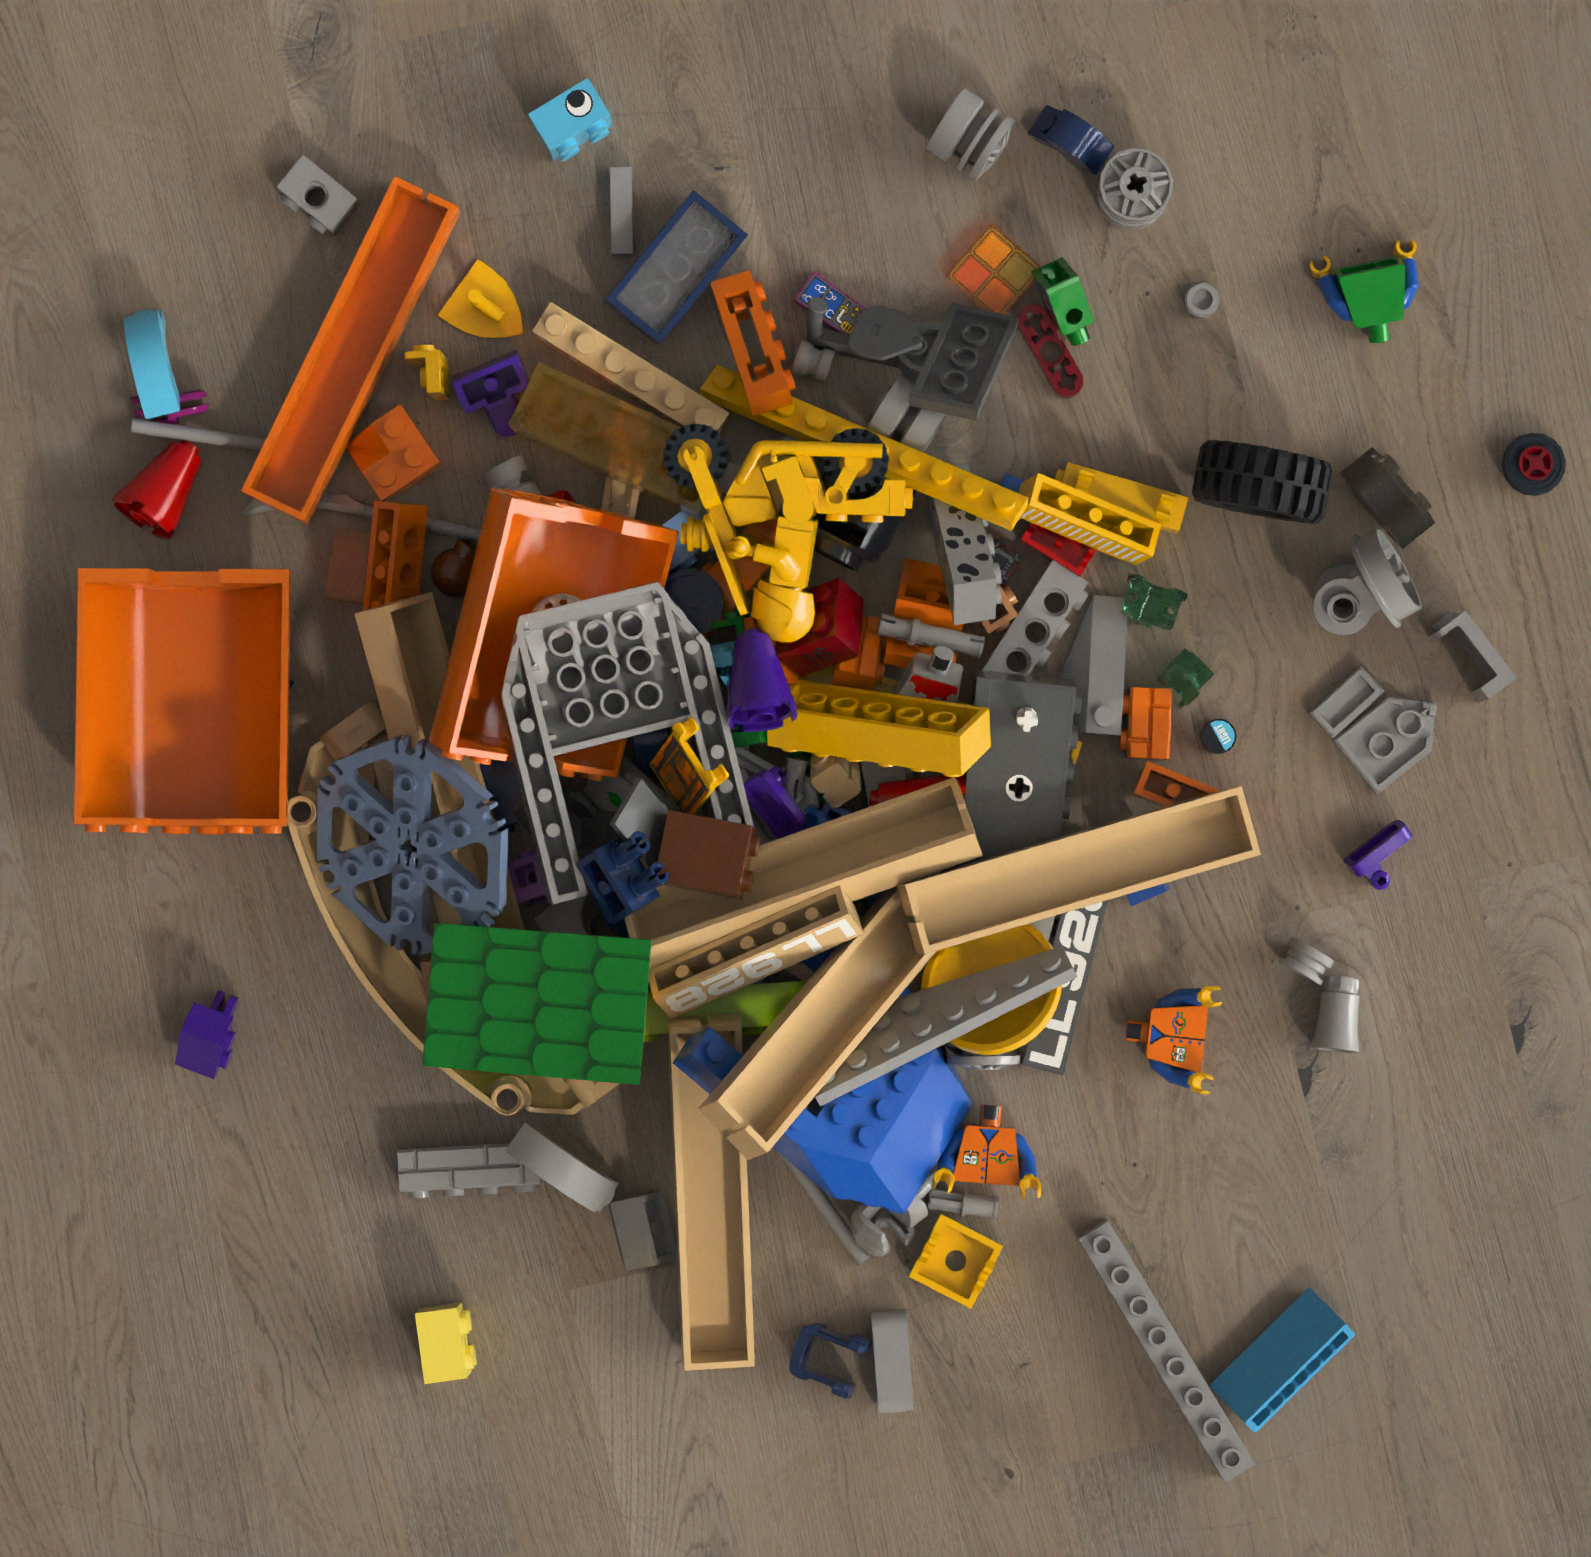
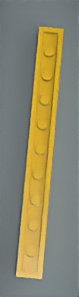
[700,365,1028,531]

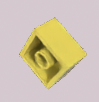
[415,1302,477,1384]

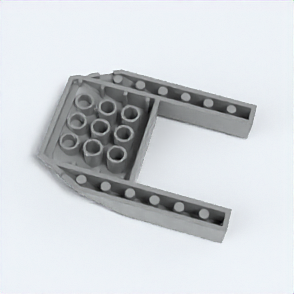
[501,582,754,904]

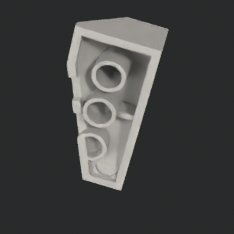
[1059,595,1128,737]

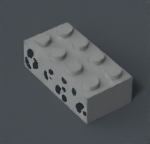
[927,464,1002,625]

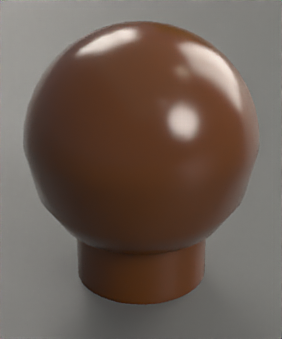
[431,538,477,596]

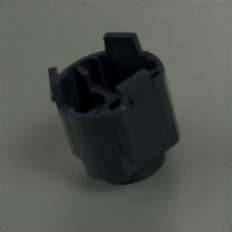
[813,471,917,572]

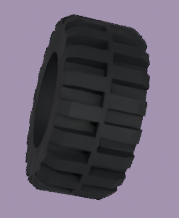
[1192,440,1333,524]

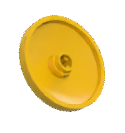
[921,924,1062,1055]

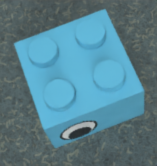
[528,78,613,162]

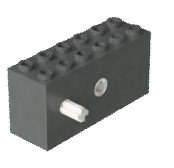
[955,670,1082,868]

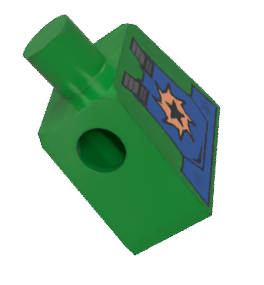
[1031,257,1094,346]

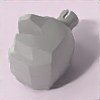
[850,1171,940,1256]

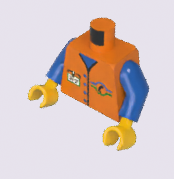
[1125,985,1222,1095]
[931,1104,1041,1199]

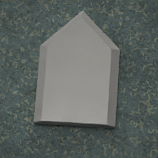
[1333,696,1437,795]

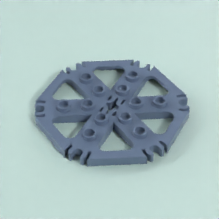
[317,734,508,955]

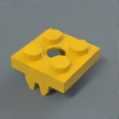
[909,1213,1003,1309]

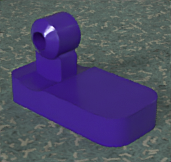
[743,766,806,839]
[1343,820,1412,890]

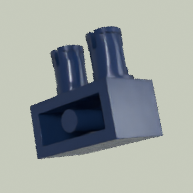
[575,831,670,925]

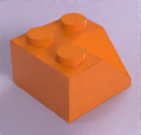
[347,404,442,501]

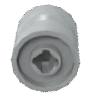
[482,455,542,495]

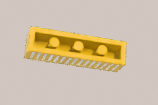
[1018,473,1162,566]

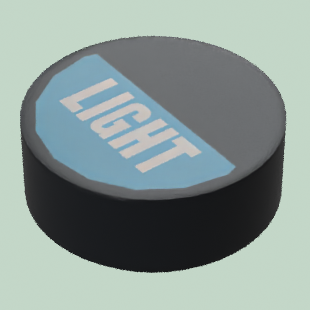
[1201,719,1237,754]

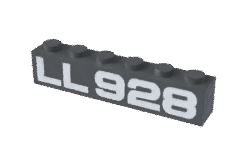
[1017,900,1108,1075]

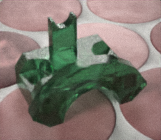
[1120,574,1188,630]
[1156,648,1214,709]

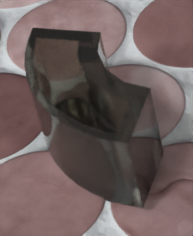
[1340,447,1435,549]

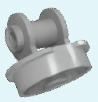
[1313,529,1422,635]

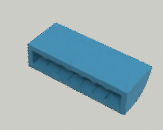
[1209,1287,1356,1433]

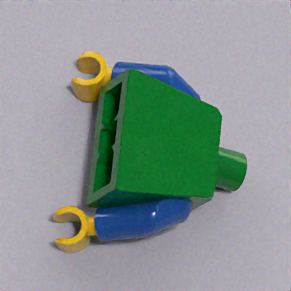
[1310,240,1419,343]

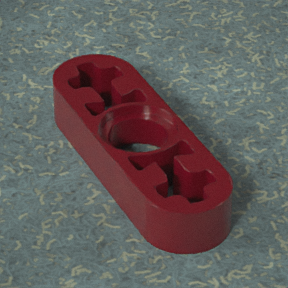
[1018,304,1083,399]

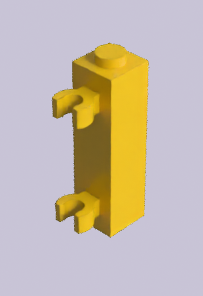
[1054,462,1189,534]

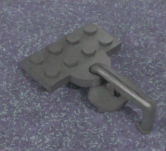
[807,297,1019,421]

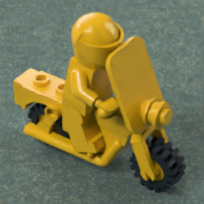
[663,424,913,643]

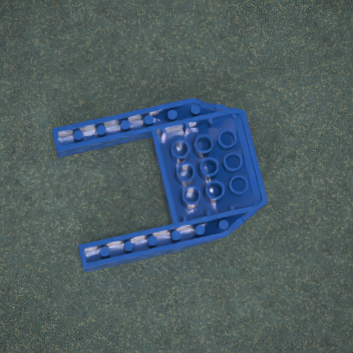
[672,946,973,1214]

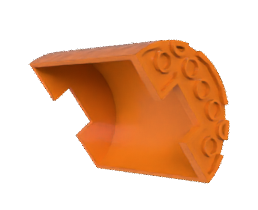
[429,487,679,781]
[74,568,291,835]

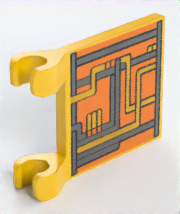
[650,717,729,815]

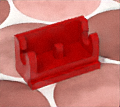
[1019,523,1096,577]

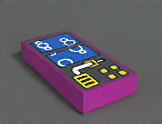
[793,271,866,335]

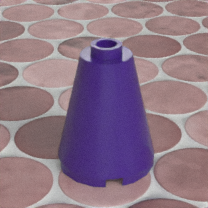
[726,629,798,732]

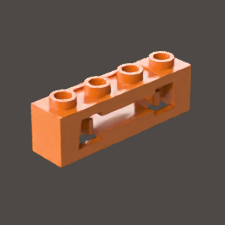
[710,270,796,416]

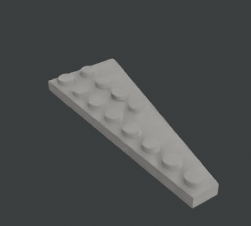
[815,946,1078,1106]

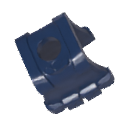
[789,1323,872,1399]

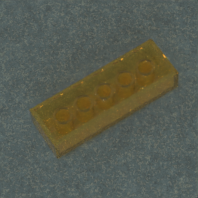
[508,362,732,520]

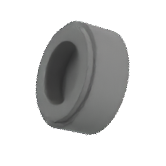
[1184,282,1219,319]

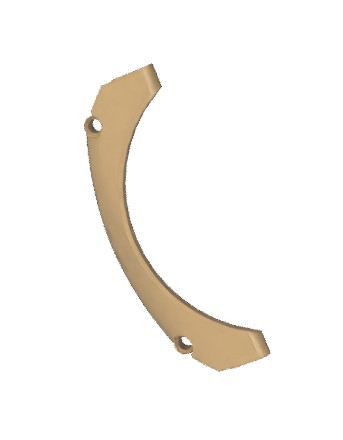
[287,700,620,1115]

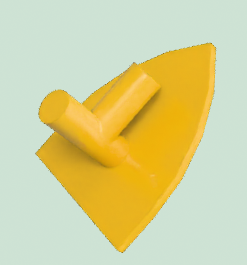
[438,259,523,338]

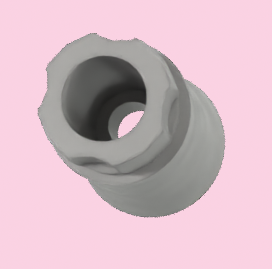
[1310,976,1360,1053]

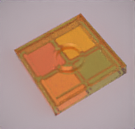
[945,223,1041,314]

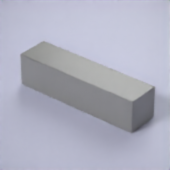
[610,167,634,257]

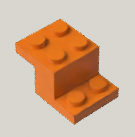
[883,558,963,669]

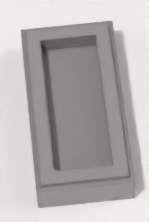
[1308,666,1384,739]

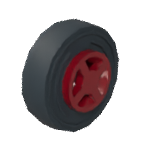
[1502,433,1566,496]

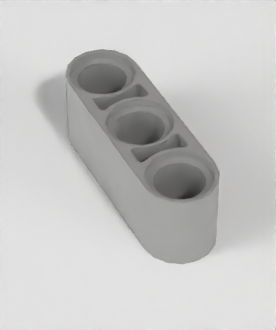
[871,1309,914,1414]

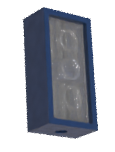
[603,190,748,346]

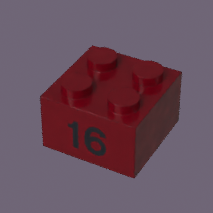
[777,578,864,677]

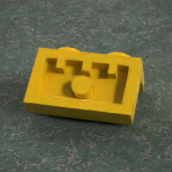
[404,345,450,401]

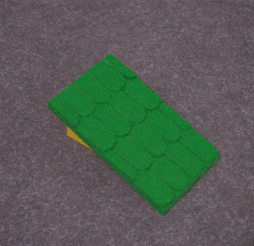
[422,923,652,1085]

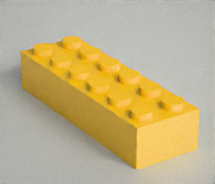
[767,680,991,777]

